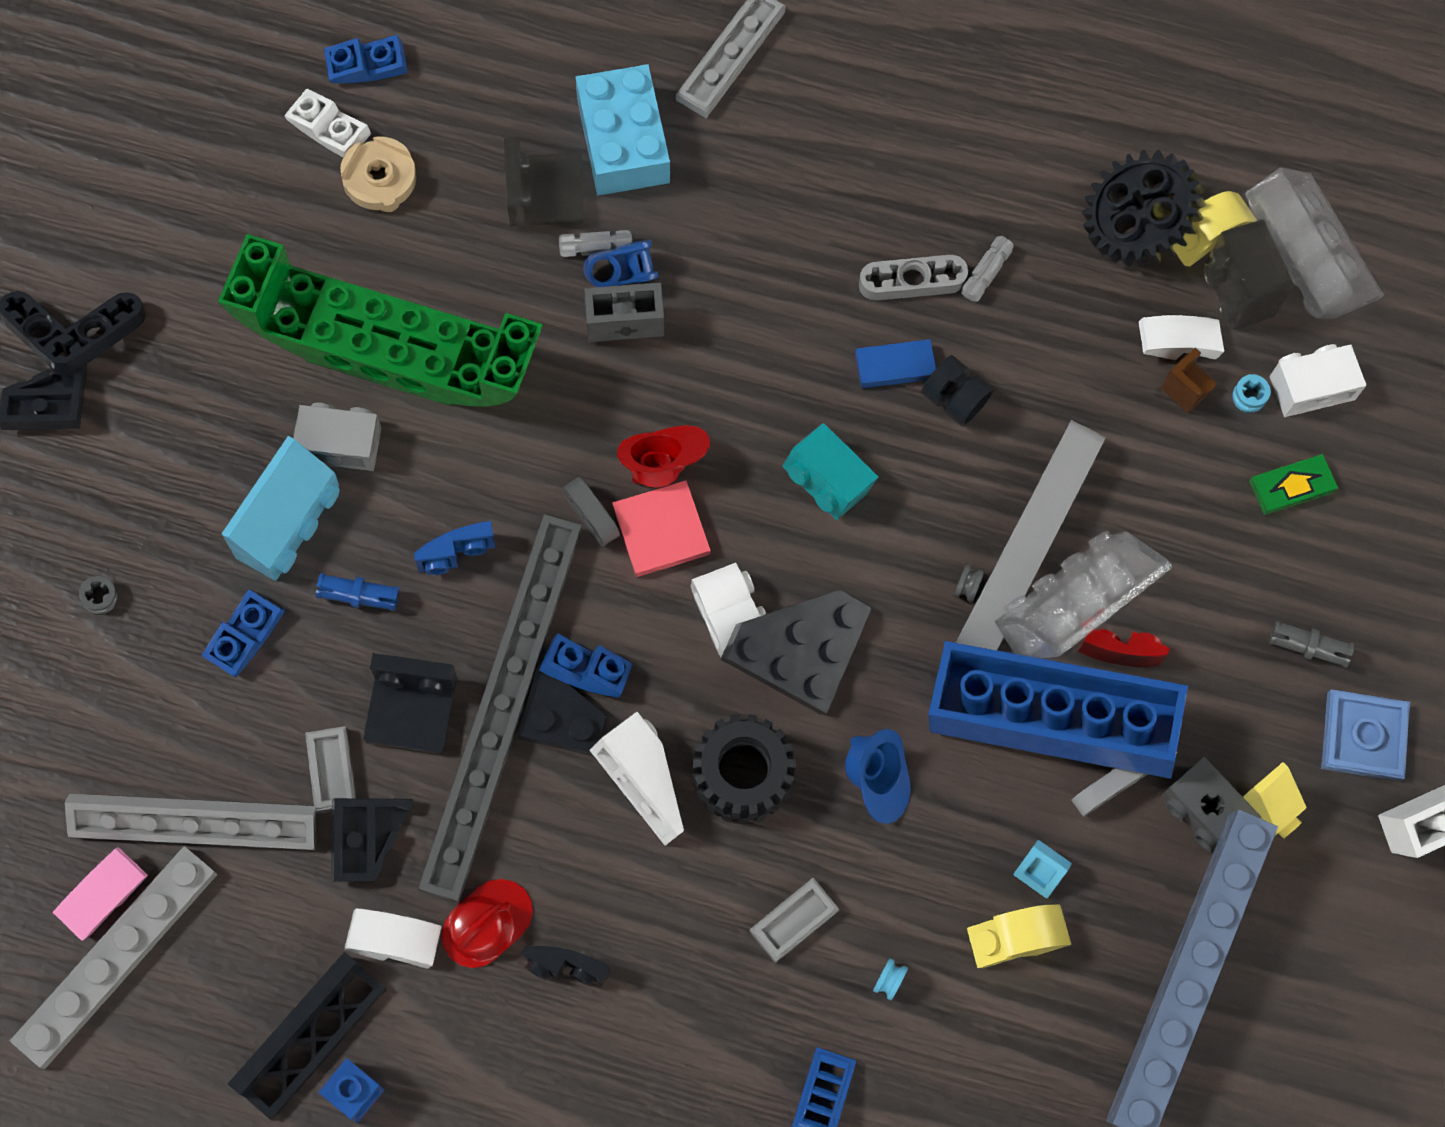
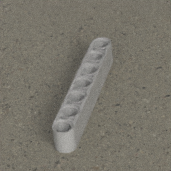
[956,420,1106,650]

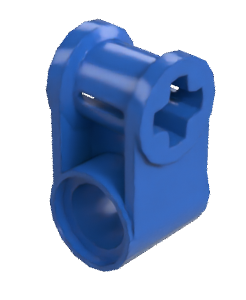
[583,240,659,287]

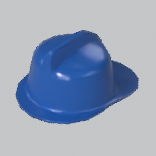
[845,728,911,824]

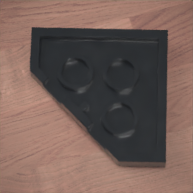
[720,589,872,714]

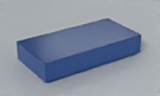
[855,339,936,389]

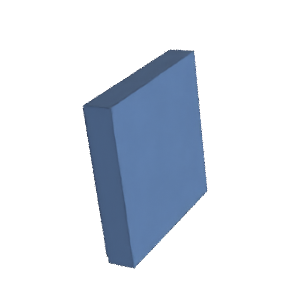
[1321,689,1410,782]

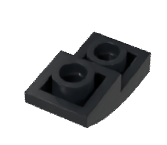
[521,946,611,987]

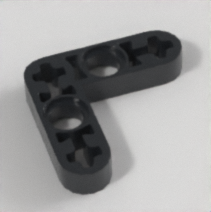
[0,291,146,375]

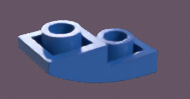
[324,35,408,83]
[414,521,495,575]
[201,589,285,677]
[539,634,633,698]

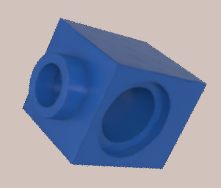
[318,1058,385,1123]

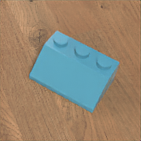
[222,436,340,581]

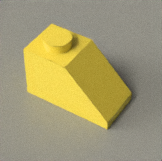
[1243,762,1307,839]

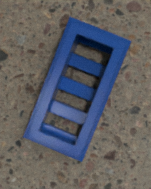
[791,1047,856,1127]

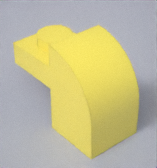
[1173,191,1259,267]
[967,904,1071,968]

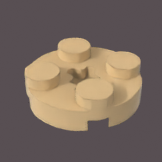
[340,137,417,212]

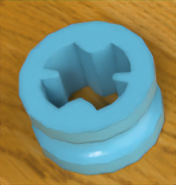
[1232,374,1271,413]
[873,958,908,1001]

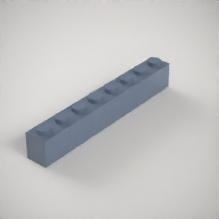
[1105,810,1278,1127]

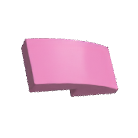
[52,847,148,941]

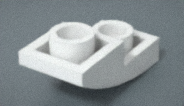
[284,89,371,157]
[1139,315,1224,360]
[344,908,441,969]

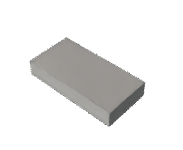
[305,726,356,814]
[749,878,839,963]

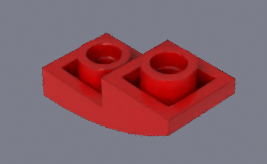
[1078,628,1170,667]

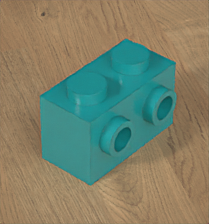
[782,423,878,520]

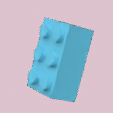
[575,64,670,196]

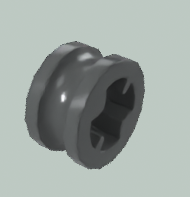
[954,563,985,603]
[79,576,117,615]

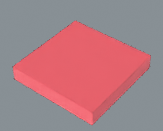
[612,481,711,577]

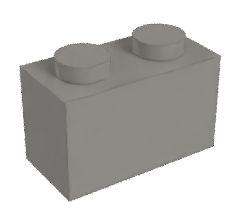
[293,403,382,471]

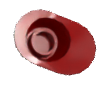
[617,425,710,488]
[441,879,533,968]

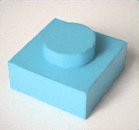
[1013,840,1072,899]

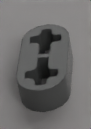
[562,477,620,547]

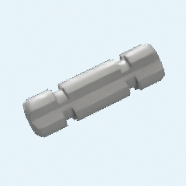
[559,230,632,257]
[961,236,1014,302]

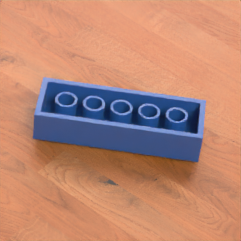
[928,641,1188,779]

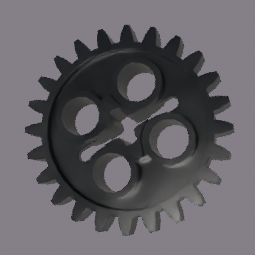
[1082,150,1206,267]

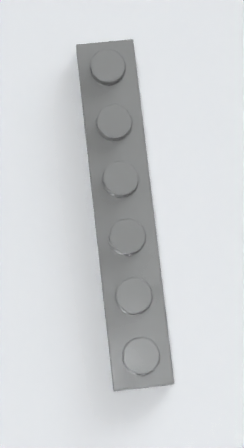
[65,794,317,850]
[10,846,218,1070]

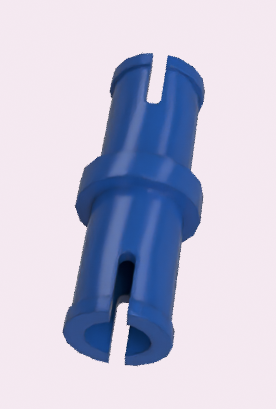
[316,573,400,612]

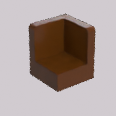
[1161,347,1217,414]

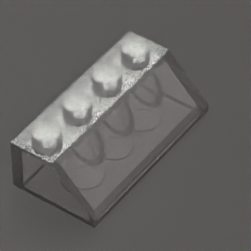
[1245,167,1384,319]
[994,531,1173,658]

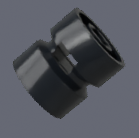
[921,355,994,427]

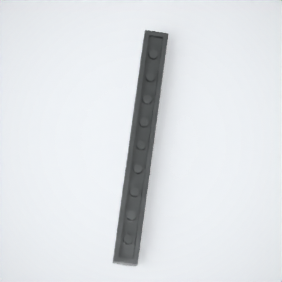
[418,514,582,903]

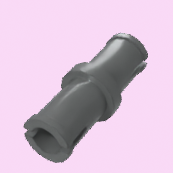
[1269,620,1354,668]

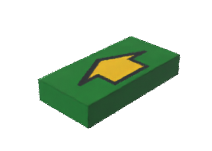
[1249,454,1338,515]

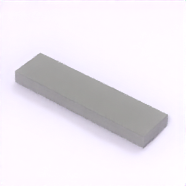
[676,0,786,118]

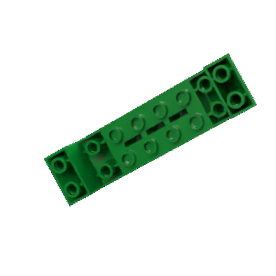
[218,234,543,407]

